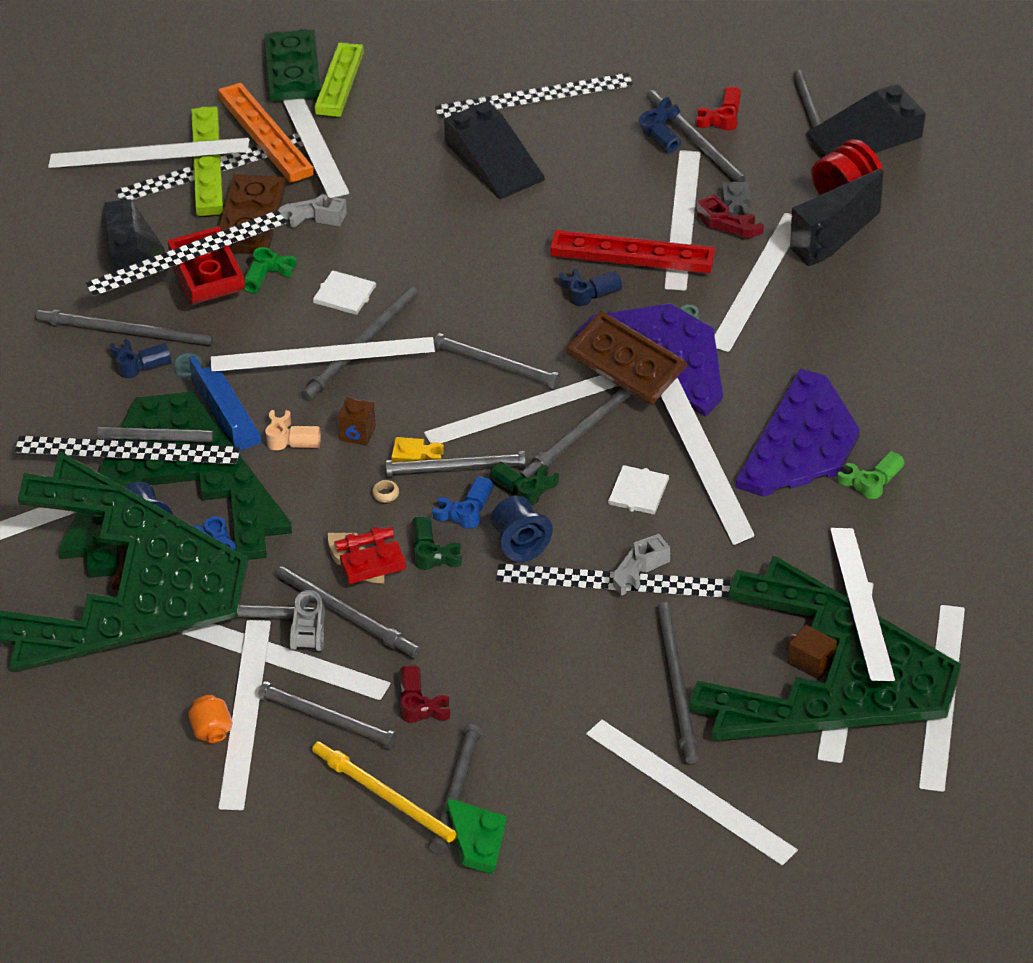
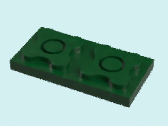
[265,29,321,101]

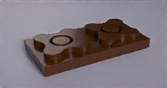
[219,174,286,254]
[565,311,687,406]

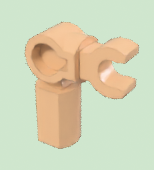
[265,410,321,450]

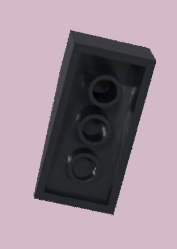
[806,84,926,156]
[444,100,545,200]
[790,168,884,267]

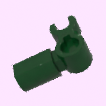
[490,461,559,506]
[412,516,462,570]

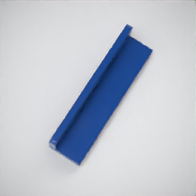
[189,356,261,450]

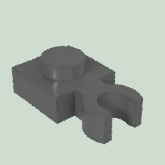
[722,182,751,215]

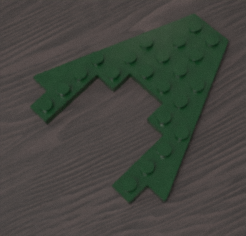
[59,392,292,578]
[0,452,248,673]
[689,556,961,741]

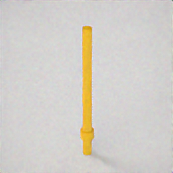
[312,741,456,843]

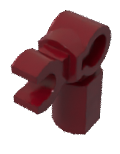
[399,666,450,723]

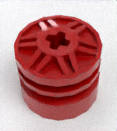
[811,139,883,196]

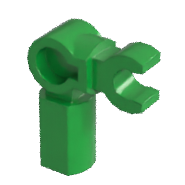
[244,247,297,294]

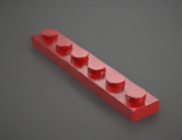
[550,230,715,274]

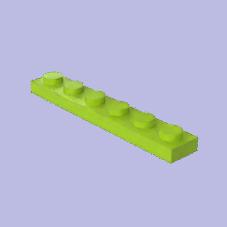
[192,106,223,216]

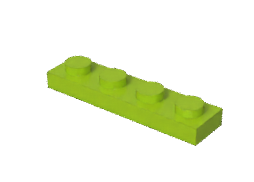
[315,42,364,117]

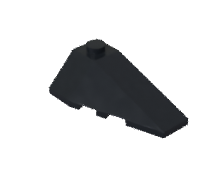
[104,199,168,272]

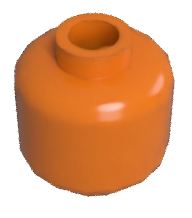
[187,695,233,744]

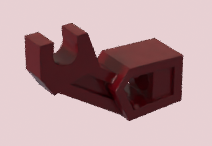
[697,194,764,238]

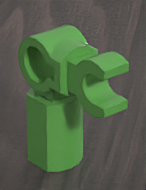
[837,451,905,499]

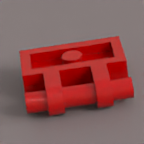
[334,526,406,584]

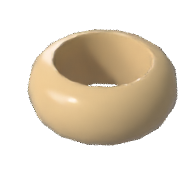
[372,480,399,503]

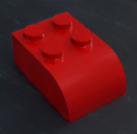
[167,226,245,305]

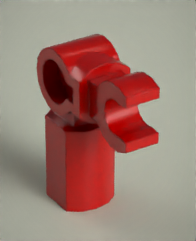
[695,87,741,131]

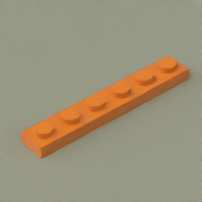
[218,83,314,183]

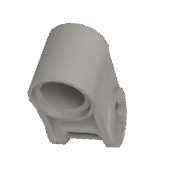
[290,590,325,651]

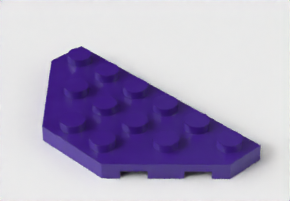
[575,303,723,417]
[736,368,860,496]

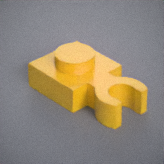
[392,437,444,463]

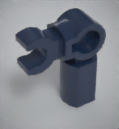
[639,97,681,153]
[559,268,622,306]
[110,339,171,378]

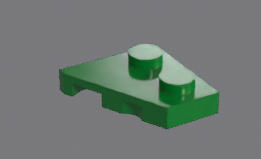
[445,798,507,874]

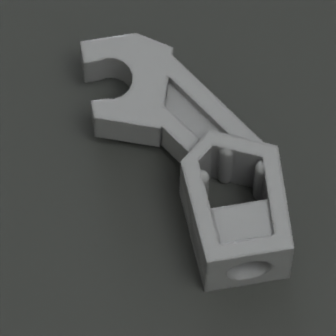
[278,194,347,228]
[613,534,670,595]

